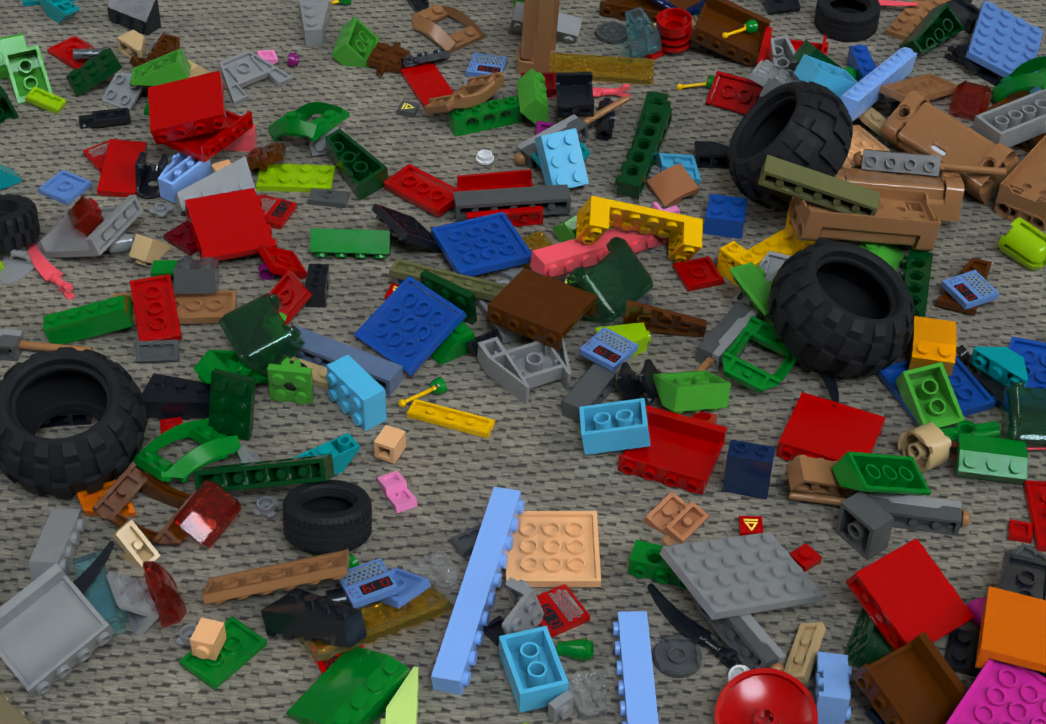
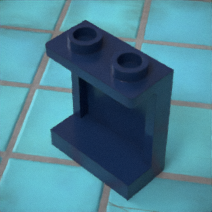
[722,440,775,500]

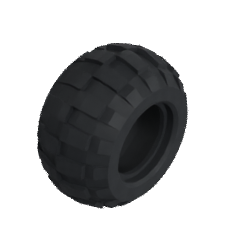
[727,81,853,209]
[768,241,915,378]
[0,347,147,498]

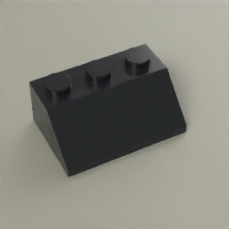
[107,0,161,36]

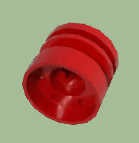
[656,8,692,53]

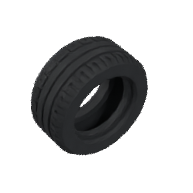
[814,0,881,42]
[283,480,372,555]

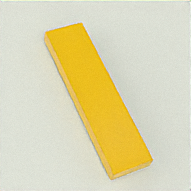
[406,399,495,439]

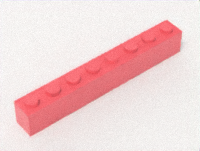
[530,227,669,278]

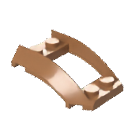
[412,4,487,53]
[424,72,504,114]

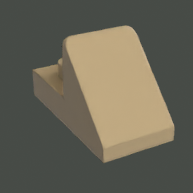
[111,519,161,571]

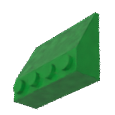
[286,645,409,724]

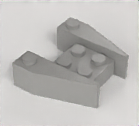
[477,337,571,404]

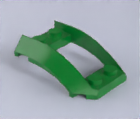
[988,56,1046,103]
[268,102,350,142]
[722,316,798,393]
[133,418,241,483]

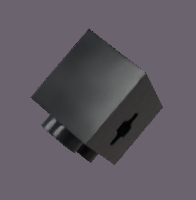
[305,263,330,308]

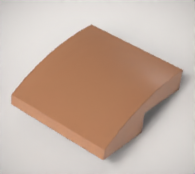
[646,163,699,208]
[643,491,710,544]

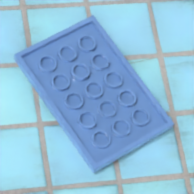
[965,0,1043,78]

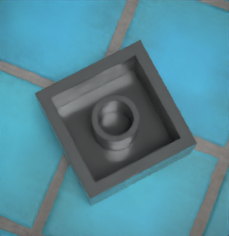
[173,257,220,294]
[835,491,894,560]

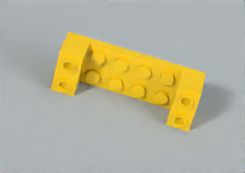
[576,196,703,262]
[717,213,826,287]

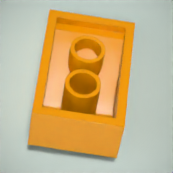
[908,316,957,376]

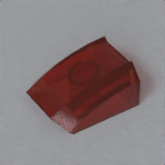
[948,80,993,119]
[174,481,242,548]
[142,561,187,628]

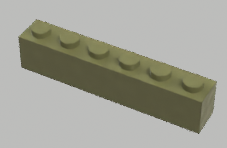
[758,155,881,216]

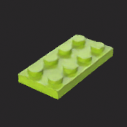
[256,163,336,192]

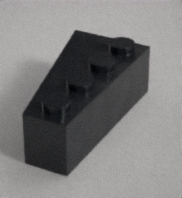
[142,373,211,420]
[261,588,367,648]

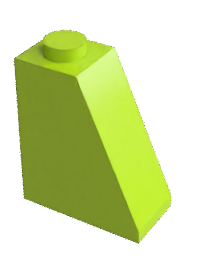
[595,322,651,358]

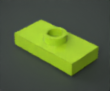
[25,86,67,114]

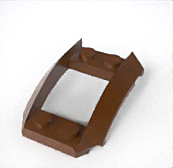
[92,462,205,546]

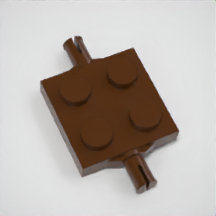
[366,41,410,77]
[247,142,286,171]

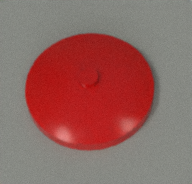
[715,668,818,724]

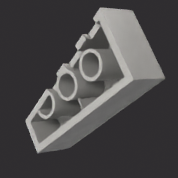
[299,0,332,47]

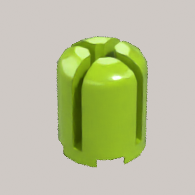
[997,217,1046,271]

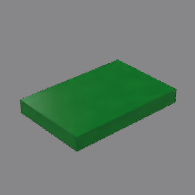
[179,616,267,691]

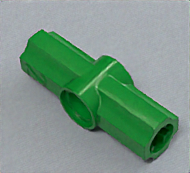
[940,420,1001,442]

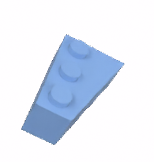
[158,152,212,203]
[814,651,852,724]

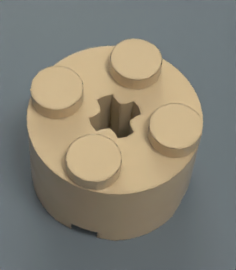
[898,422,952,472]

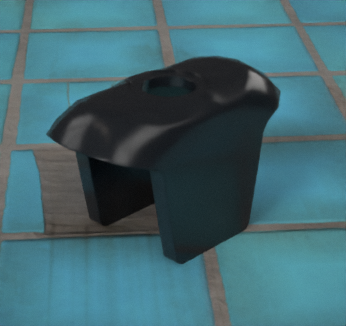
[135,152,169,198]
[617,359,662,406]

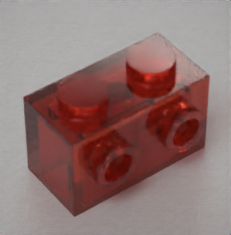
[67,196,104,236]

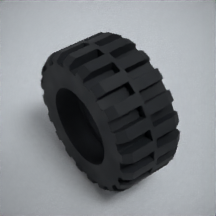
[0,194,40,253]

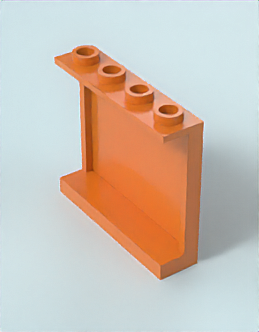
[975,586,1046,673]

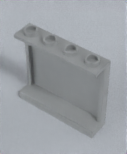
[39,195,143,258]
[0,563,115,698]

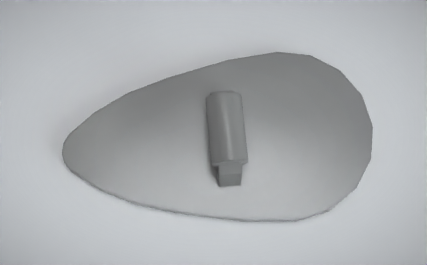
[0,241,46,285]

